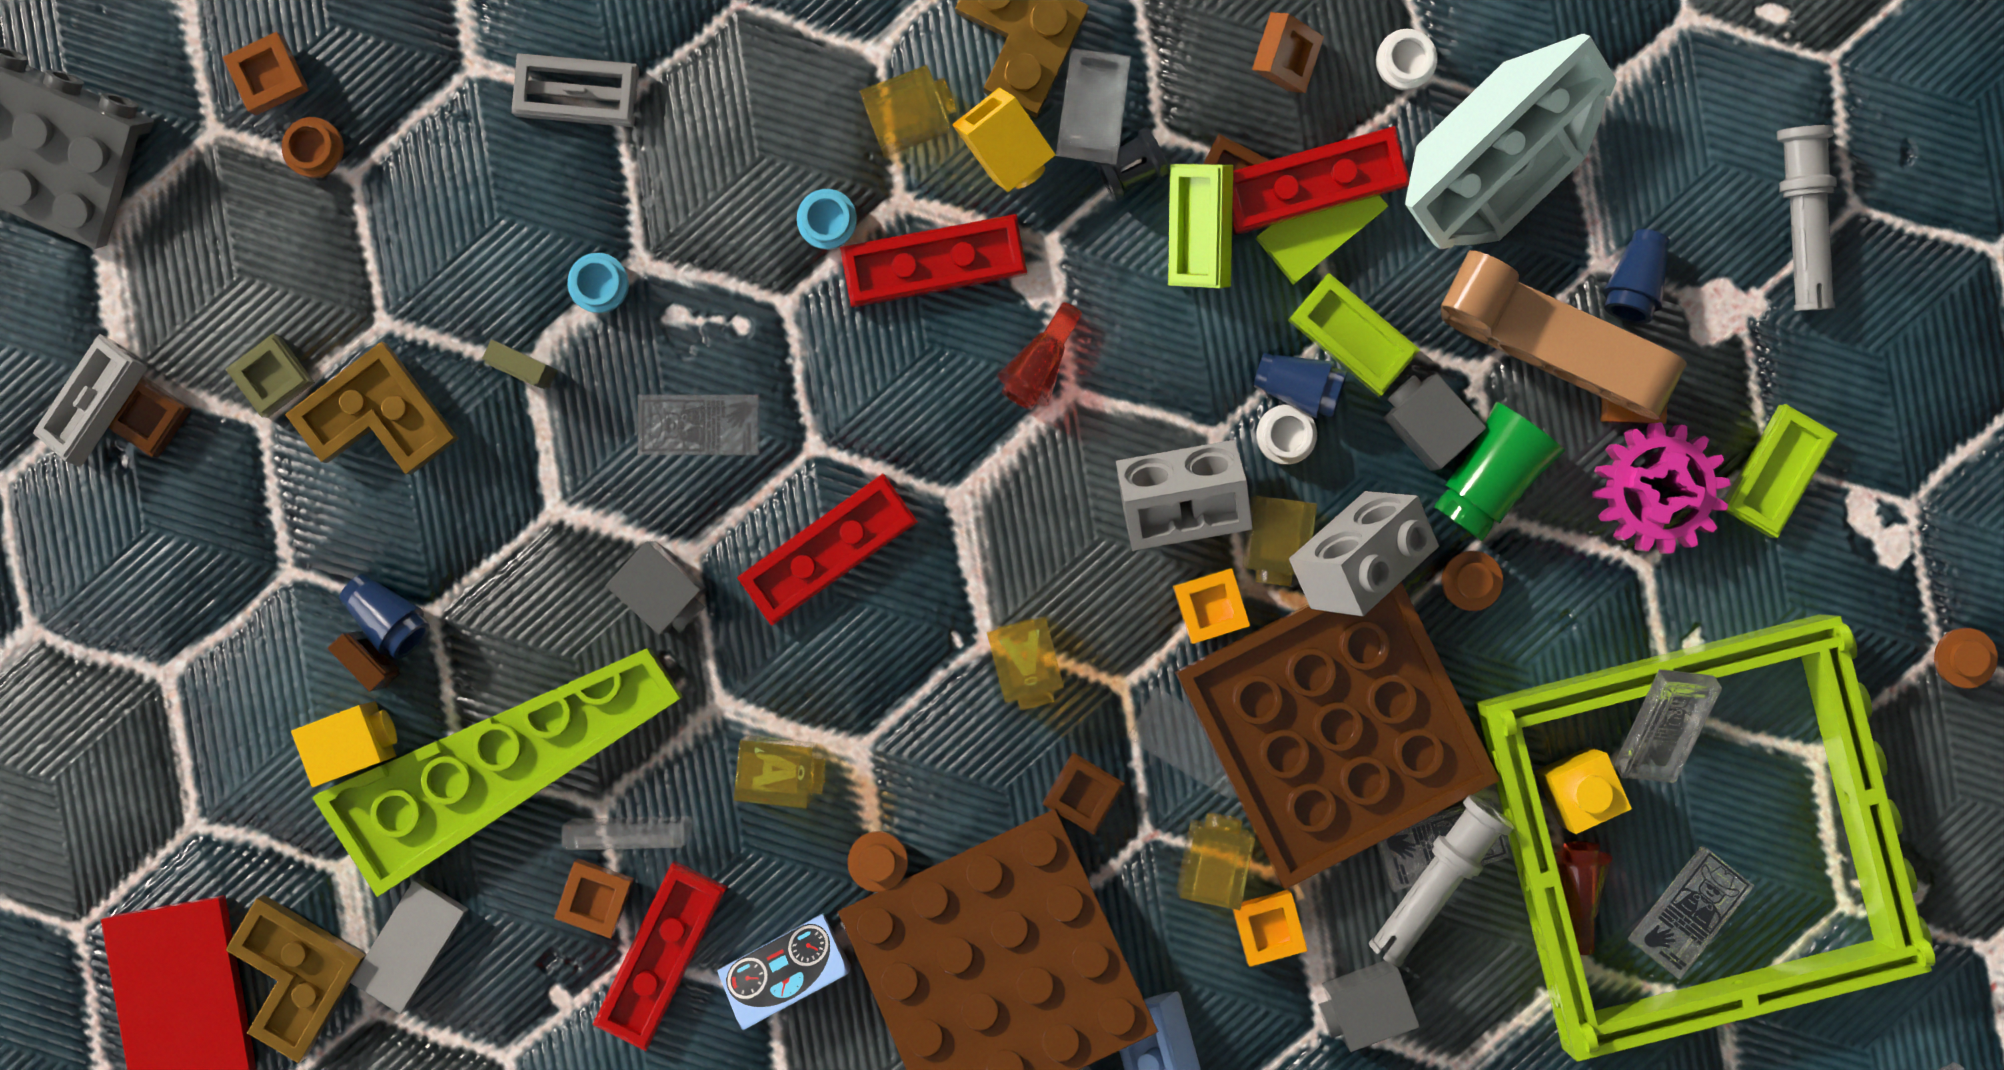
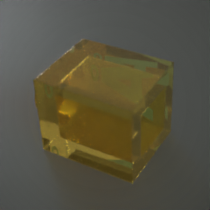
[859,65,957,157]
[1242,496,1317,586]
[987,615,1064,710]
[733,735,826,808]
[1176,813,1255,910]

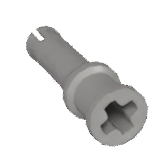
[1777,125,1837,311]
[1369,794,1514,967]

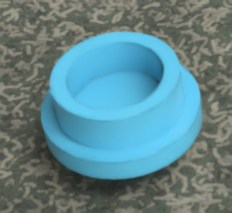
[797,189,857,250]
[568,253,629,313]

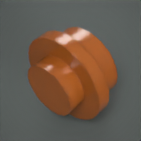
[281,117,344,178]
[1441,551,1503,611]
[1934,628,1998,688]
[848,831,908,892]

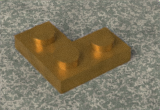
[955,0,1089,118]
[285,342,459,475]
[226,895,366,1063]

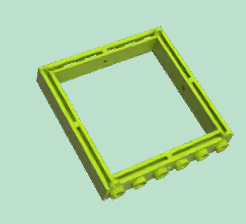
[1474,614,1935,1062]

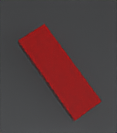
[1232,126,1410,235]
[840,214,1027,308]
[737,473,918,626]
[592,860,728,1051]

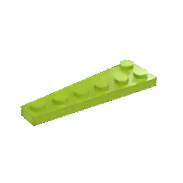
[312,647,683,897]

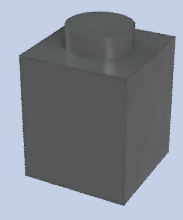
[1383,374,1486,471]
[605,541,708,635]
[1318,960,1419,1052]

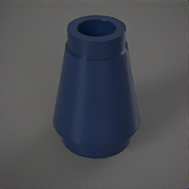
[1603,229,1670,323]
[1254,353,1347,419]
[339,574,430,660]

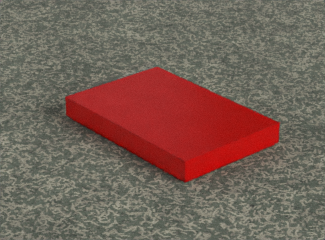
[100,895,257,1070]

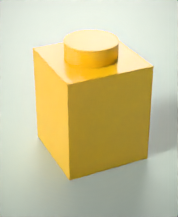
[952,87,1056,192]
[291,701,397,788]
[1535,747,1632,834]

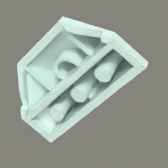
[1405,34,1617,249]

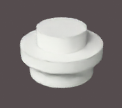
[1376,29,1437,90]
[1256,404,1317,465]

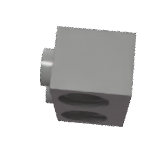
[1116,440,1252,551]
[1289,491,1439,616]

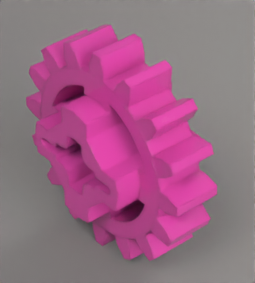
[1592,422,1731,554]

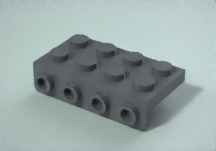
[0,47,154,249]

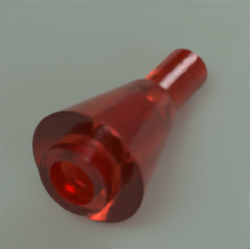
[997,302,1082,410]
[1554,841,1613,955]

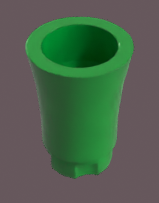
[1434,402,1566,541]

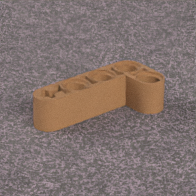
[1440,250,1687,420]

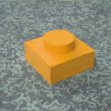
[1173,568,1250,644]
[1231,889,1308,967]

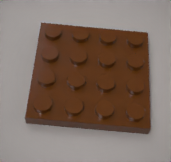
[1175,582,1500,890]
[838,809,1159,1070]

